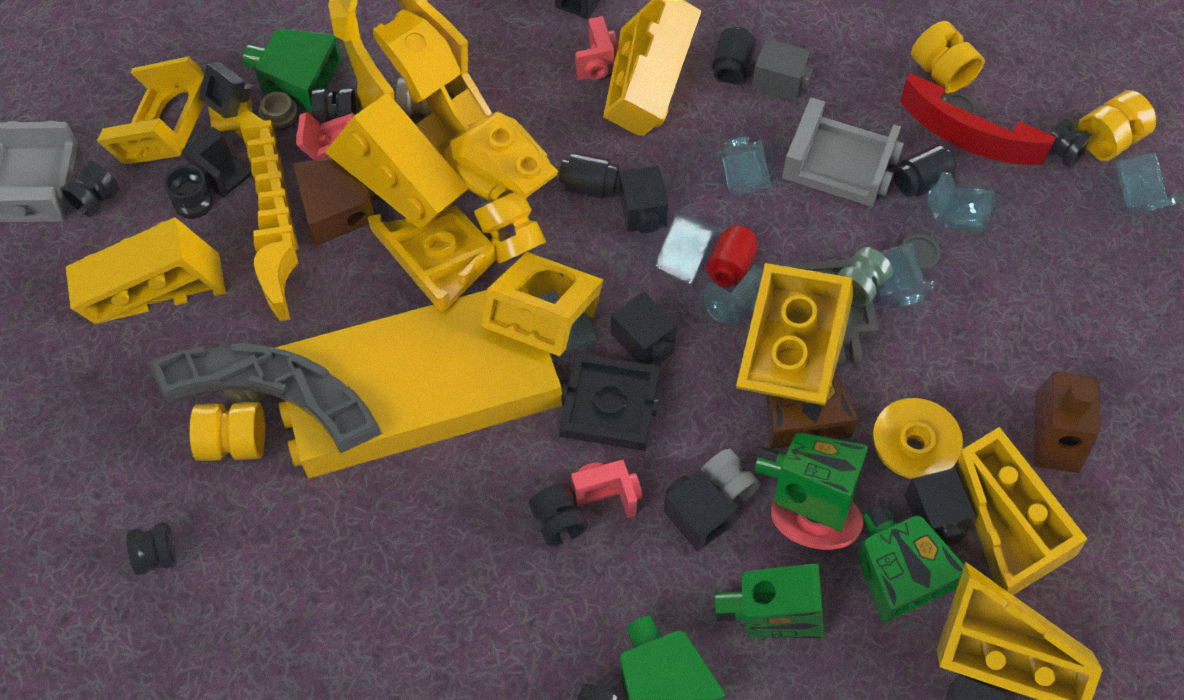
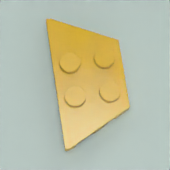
[368,205,497,312]

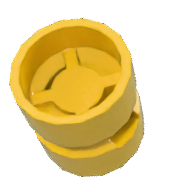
[911,21,985,94]
[1077,90,1156,161]
[474,192,546,264]
[190,402,266,461]

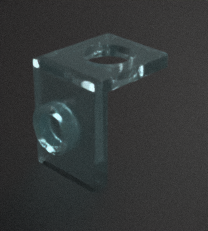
[1116,152,1184,214]
[655,214,723,283]

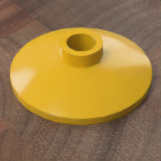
[873,398,963,479]

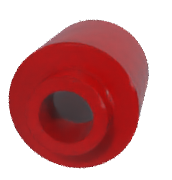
[706,225,758,287]

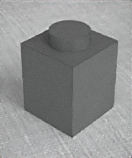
[752,38,814,101]

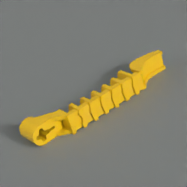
[208,96,299,321]

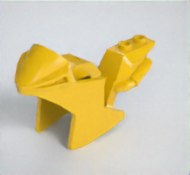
[328,0,558,202]

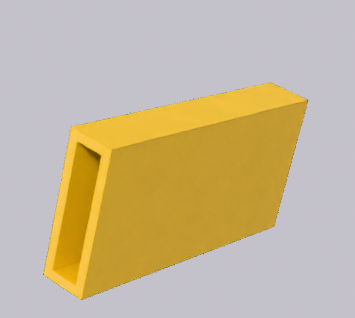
[275,284,562,479]

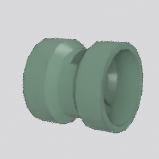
[837,247,893,307]

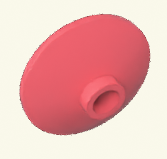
[771,500,863,550]

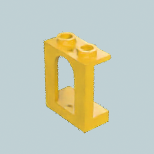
[97,56,205,164]
[480,252,604,356]

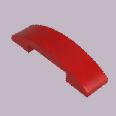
[900,73,1056,165]

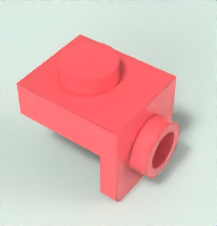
[575,16,618,80]
[296,112,355,161]
[571,459,643,518]

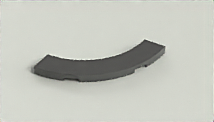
[149,343,382,453]

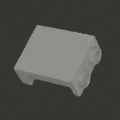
[782,97,904,207]
[0,121,78,222]

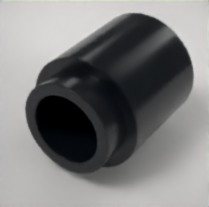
[712,27,757,85]
[894,145,957,197]
[559,152,619,199]

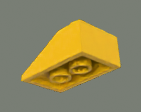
[736,263,853,406]

